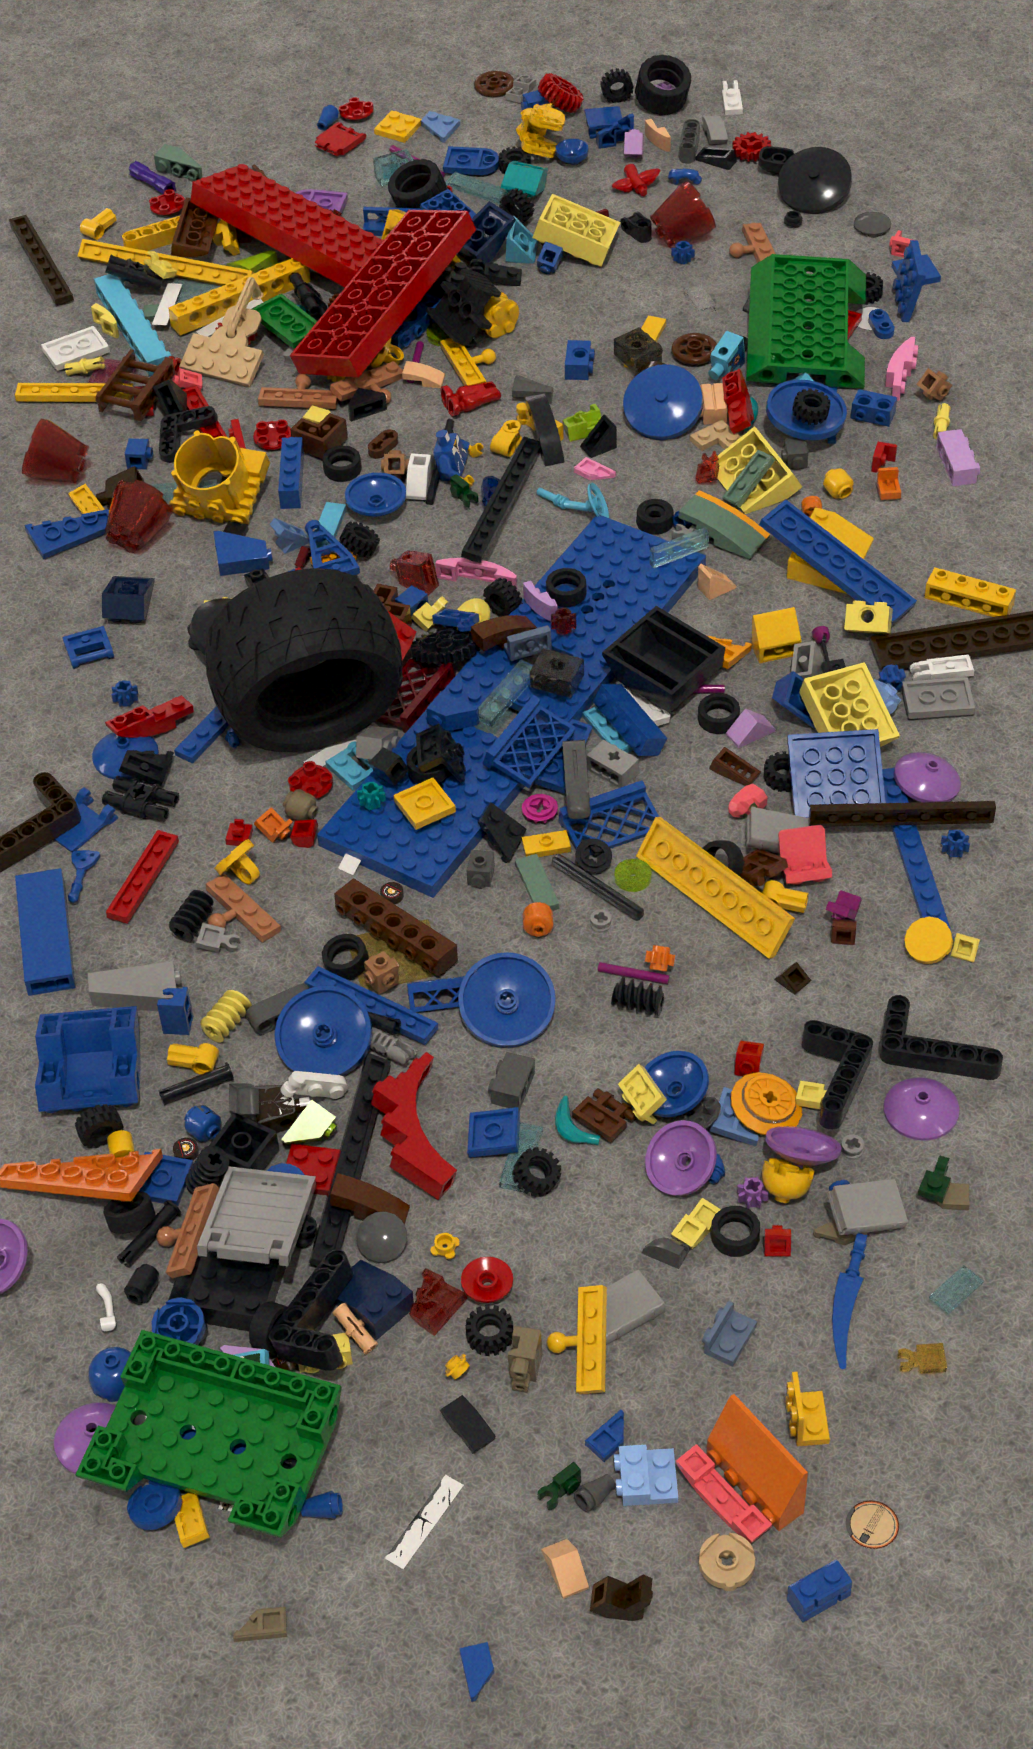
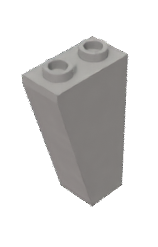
[88,961,182,1011]

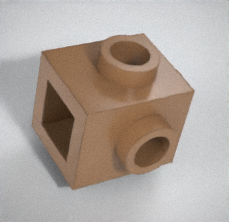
[916,368,952,401]
[381,450,410,479]
[363,951,399,995]

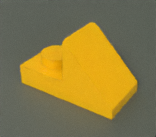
[212,219,240,256]

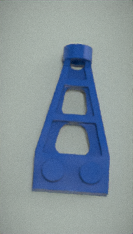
[305,520,360,575]

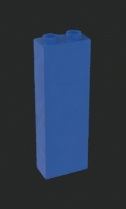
[15,868,76,996]

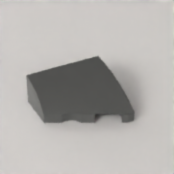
[512,375,554,404]

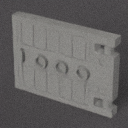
[197,1166,316,1266]

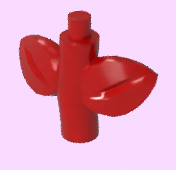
[612,164,661,196]

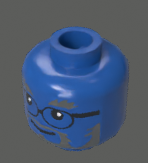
[184,1105,222,1142]

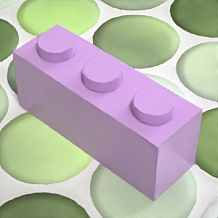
[936,429,980,486]

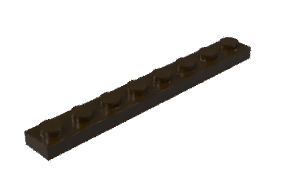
[9,215,74,305]
[808,801,996,827]

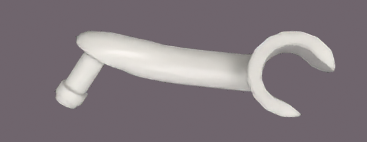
[96,1283,116,1331]

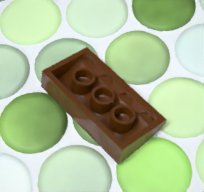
[171,197,219,257]

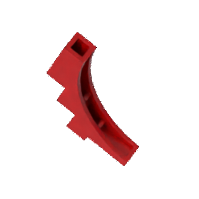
[371,1052,457,1200]

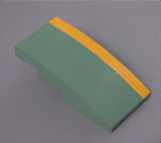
[678,490,770,559]

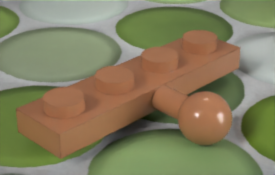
[729,223,776,263]
[330,361,403,404]
[258,374,338,409]
[206,873,281,943]
[156,1183,220,1278]

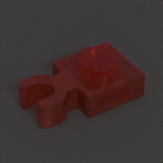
[695,451,720,484]

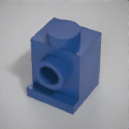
[537,241,563,274]

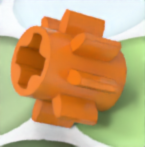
[645,945,675,971]

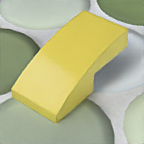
[91,303,119,339]
[671,1198,721,1249]

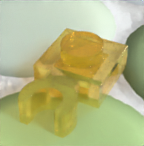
[897,1343,947,1374]

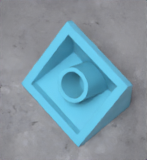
[506,216,538,264]

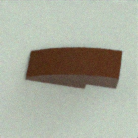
[471,615,537,652]
[330,1173,410,1225]

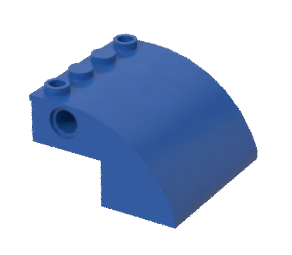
[35,1006,141,1113]

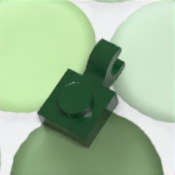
[450,474,479,508]
[918,1156,951,1204]
[537,1462,581,1510]

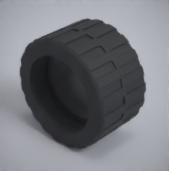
[635,54,691,115]
[388,159,448,209]

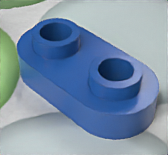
[868,309,895,339]

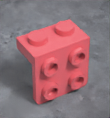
[778,825,832,885]

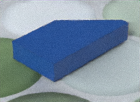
[585,1410,624,1462]
[459,1642,494,1702]

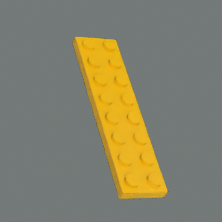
[636,817,795,959]

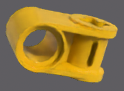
[490,420,522,457]

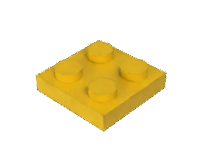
[374,110,422,143]
[393,778,456,830]

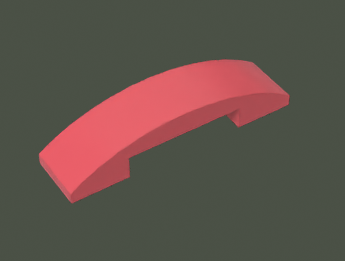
[676,1444,772,1543]

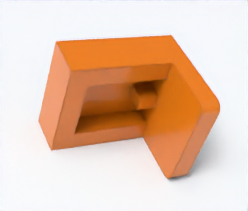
[877,467,901,500]
[254,807,293,843]

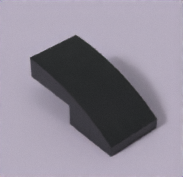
[440,1395,496,1454]

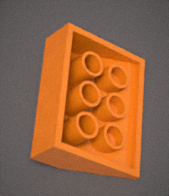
[706,1394,808,1531]

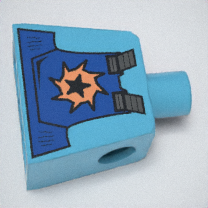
[708,331,746,380]

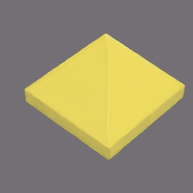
[951,933,980,962]

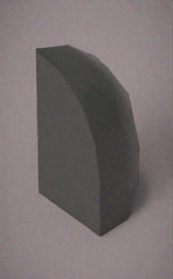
[642,1237,690,1269]

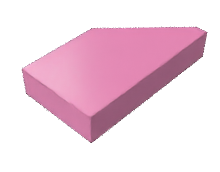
[574,457,616,480]

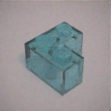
[373,149,414,186]

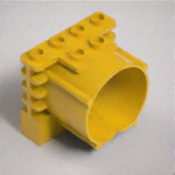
[169,430,270,525]

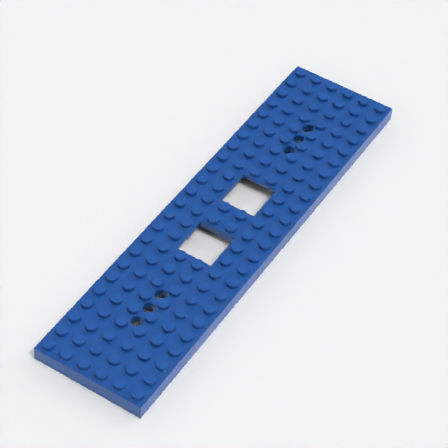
[317,515,706,898]

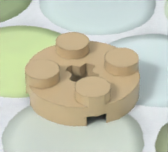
[699,1533,755,1591]

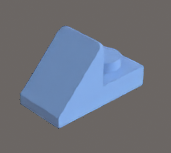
[270,518,310,554]

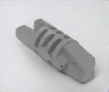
[370,1027,418,1064]

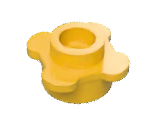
[430,1233,460,1259]
[445,1354,470,1380]

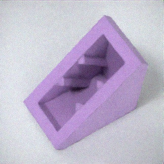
[726,708,776,748]

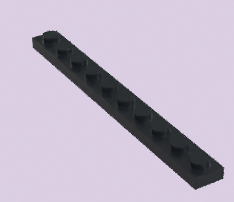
[461,436,540,563]
[309,1053,391,1266]

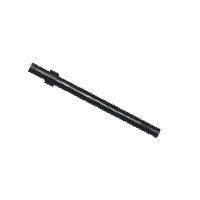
[426,419,454,505]

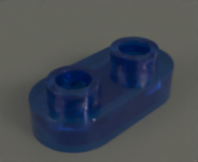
[481,476,500,506]

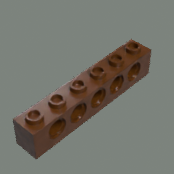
[334,878,458,977]

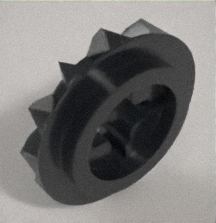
[575,839,612,874]

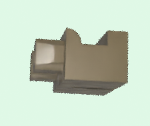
[508,1326,543,1392]

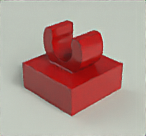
[225,819,253,846]
[764,1225,791,1256]

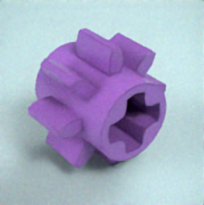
[737,1177,769,1209]

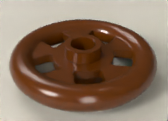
[474,71,514,97]
[671,333,717,365]

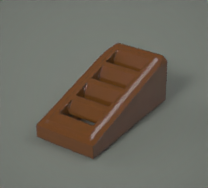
[709,747,761,786]

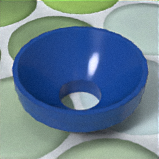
[556,139,588,165]

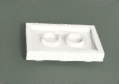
[41,326,110,371]

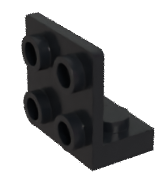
[416,724,466,783]

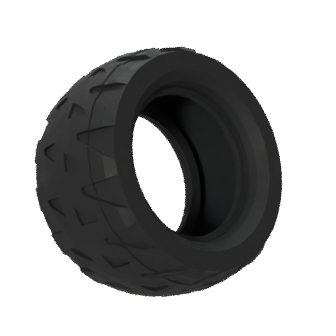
[205,568,403,752]

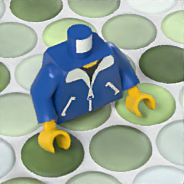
[433,430,484,488]

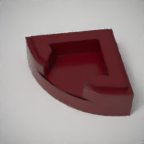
[295,546,311,568]

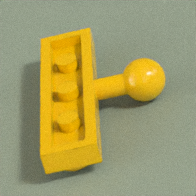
[440,338,496,386]
[547,1285,607,1394]

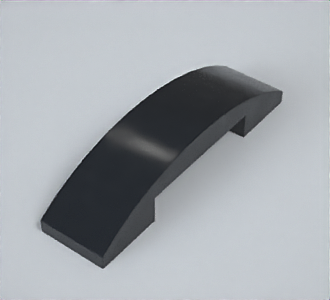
[525,393,565,466]

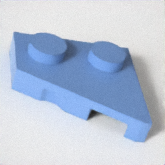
[421,111,460,143]
[710,1087,759,1146]

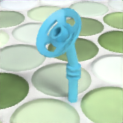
[537,483,609,518]

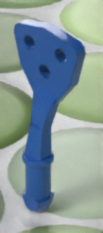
[68,850,100,903]

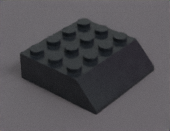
[602,606,725,713]
[168,1251,286,1331]

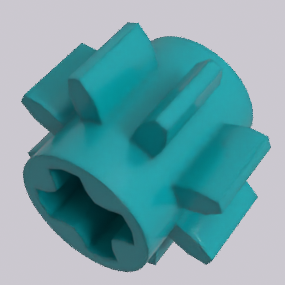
[357,782,386,810]

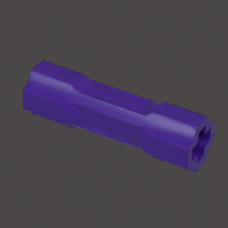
[129,161,176,194]

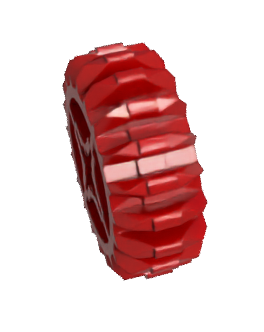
[538,73,584,113]

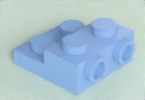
[614,1445,678,1506]

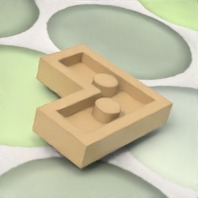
[690,420,741,451]

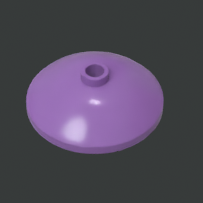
[894,752,961,802]
[884,1077,959,1141]
[645,1120,717,1196]
[765,1126,842,1168]
[0,1219,28,1294]
[54,1403,116,1474]

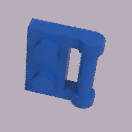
[62,626,114,668]

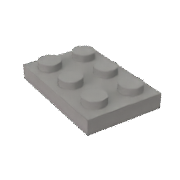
[902,677,975,719]

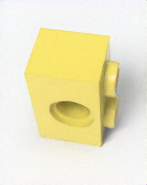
[844,601,893,634]

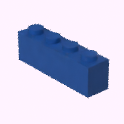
[278,437,304,509]
[593,684,667,756]

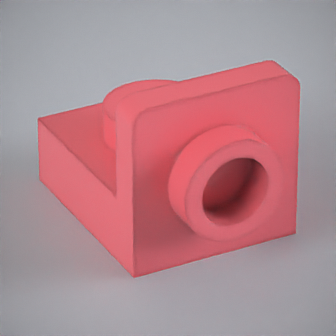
[889,230,912,258]
[172,368,202,391]

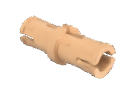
[332,1303,378,1355]

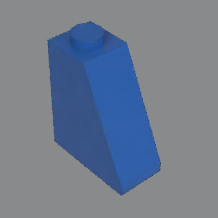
[213,531,273,576]

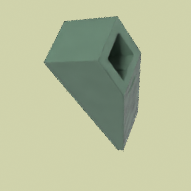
[154,144,203,181]

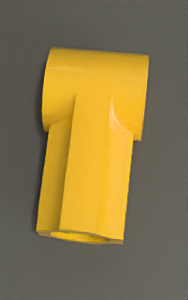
[80,208,117,240]
[762,880,809,913]
[167,1043,219,1075]

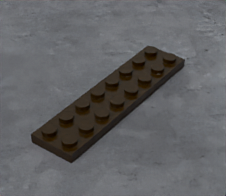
[870,611,1033,671]

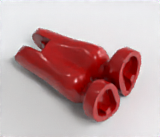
[440,381,501,417]

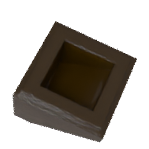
[774,962,812,995]

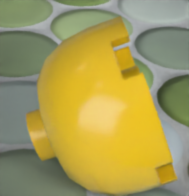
[762,1158,815,1203]

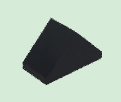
[153,379,187,415]
[348,388,387,422]
[580,415,617,458]

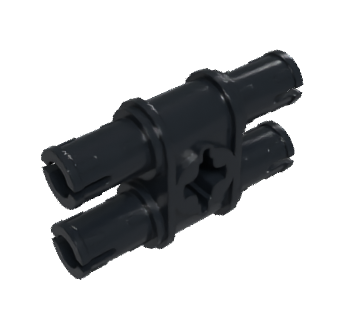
[105,254,163,291]
[290,273,328,319]
[102,776,179,822]

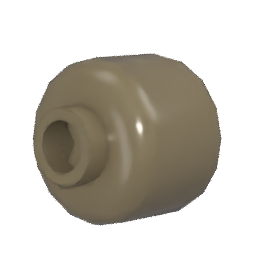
[283,789,318,820]

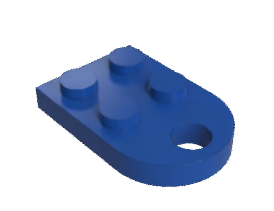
[443,146,499,175]

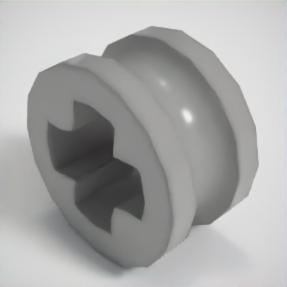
[590,909,611,932]
[841,1134,864,1160]

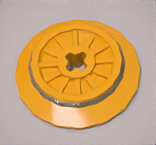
[731,1072,802,1135]

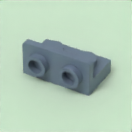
[504,625,552,661]
[702,1301,757,1367]

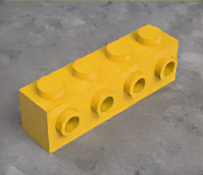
[925,567,1016,617]

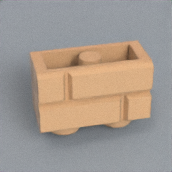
[700,383,727,425]

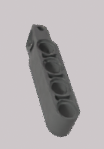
[563,739,591,819]

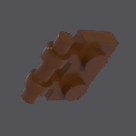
[740,849,788,886]
[572,1088,637,1143]

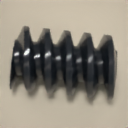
[169,890,214,942]
[611,977,664,1016]
[185,1145,229,1194]

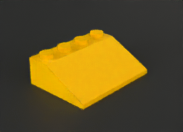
[787,507,874,594]

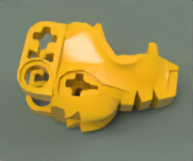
[516,103,565,158]

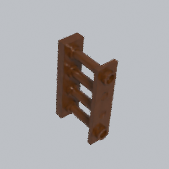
[96,349,175,421]

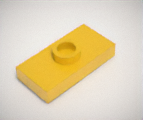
[68,483,105,514]
[522,830,571,857]
[174,1492,210,1548]

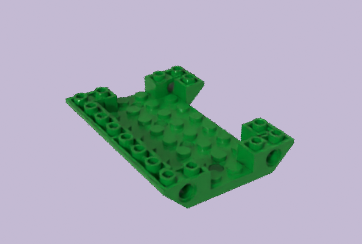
[746,254,866,389]
[75,1330,342,1538]

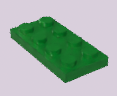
[251,294,317,349]

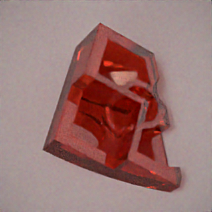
[409,1268,468,1336]

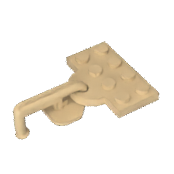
[179,277,264,387]

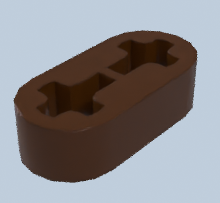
[368,429,398,459]

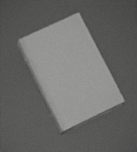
[747,806,809,853]
[827,1179,908,1236]
[606,1269,666,1345]

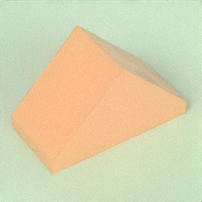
[698,564,737,600]
[541,1539,589,1599]

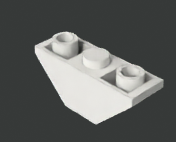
[406,453,435,500]

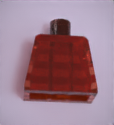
[390,550,439,596]

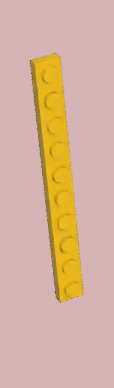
[78,239,254,286]

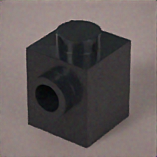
[368,747,409,786]

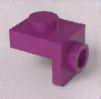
[826,890,862,920]

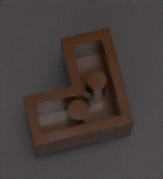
[290,413,348,459]
[374,583,412,627]

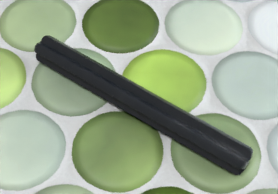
[552,854,644,921]

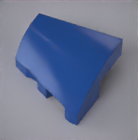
[596,113,634,149]

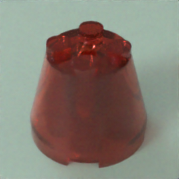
[650,181,716,248]
[22,418,89,484]
[105,480,173,554]

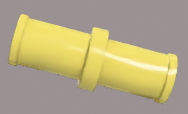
[65,356,105,376]
[933,403,951,439]

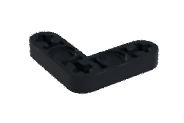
[159,406,218,463]

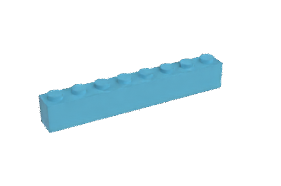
[94,274,171,377]

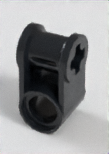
[620,211,652,243]

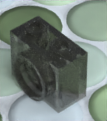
[614,327,663,373]
[530,648,584,698]

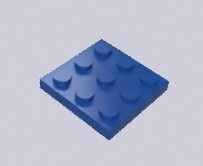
[893,240,926,322]

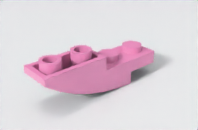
[885,337,918,401]

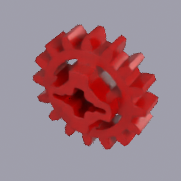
[732,132,771,162]

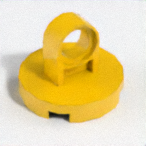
[369,338,404,368]
[214,839,260,884]

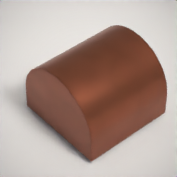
[831,919,857,945]

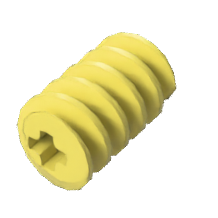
[200,990,252,1043]

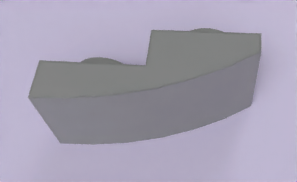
[505,75,536,103]
[702,116,728,144]

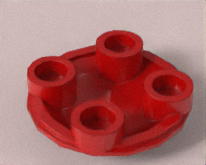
[339,97,374,120]
[149,189,185,215]
[253,419,291,450]
[288,761,333,799]

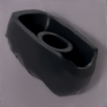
[759,147,795,174]

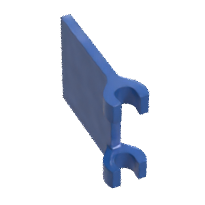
[584,106,622,138]
[54,787,118,853]

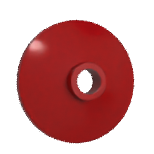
[461,1257,513,1303]

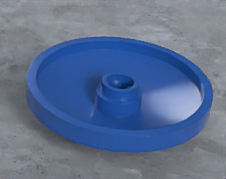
[623,364,703,440]
[766,380,847,440]
[458,952,555,1048]
[275,985,373,1076]

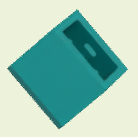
[501,161,548,197]

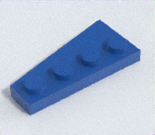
[25,509,118,559]
[523,719,593,794]

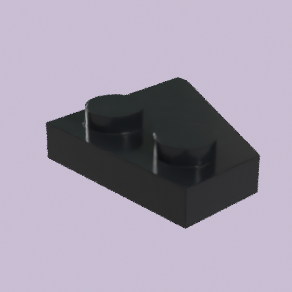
[119,750,174,786]
[477,802,527,863]

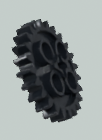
[411,628,480,665]

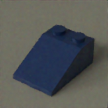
[458,201,516,263]
[102,576,155,623]
[334,1260,415,1341]

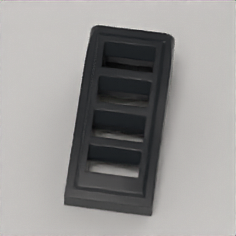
[695,147,737,170]

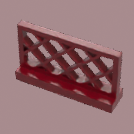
[376,659,455,733]

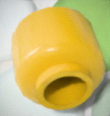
[823,468,854,499]

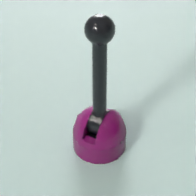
[812,626,830,662]

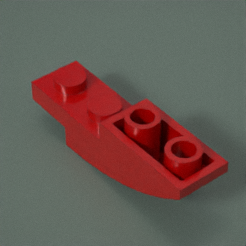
[722,369,754,434]
[105,695,194,738]

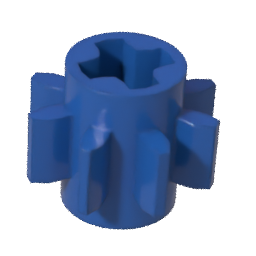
[671,241,695,264]
[878,665,906,691]
[111,680,138,707]
[941,830,970,857]

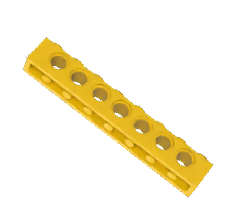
[168,258,310,336]

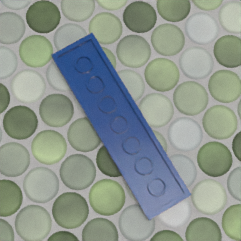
[759,500,917,626]

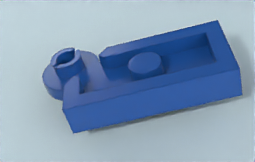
[432,608,480,632]

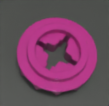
[522,794,558,824]

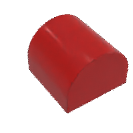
[290,819,318,848]

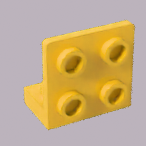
[785,1372,830,1446]

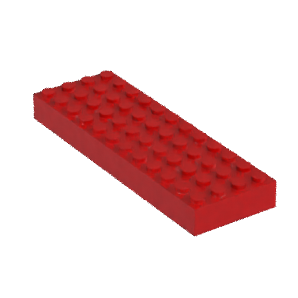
[190,164,383,287]
[290,210,476,378]

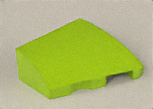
[226,250,278,273]
[562,404,601,442]

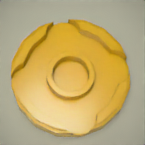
[904,917,953,964]

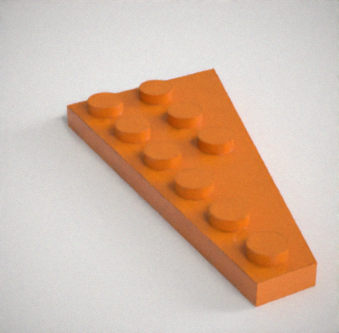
[0,1149,163,1201]

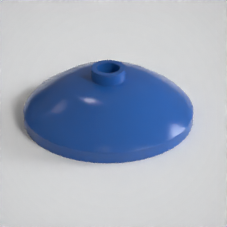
[345,473,406,517]
[92,732,159,780]
[644,1051,709,1117]

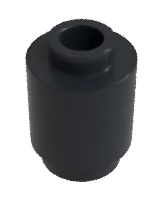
[124,1264,159,1304]

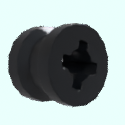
[296,1215,317,1247]

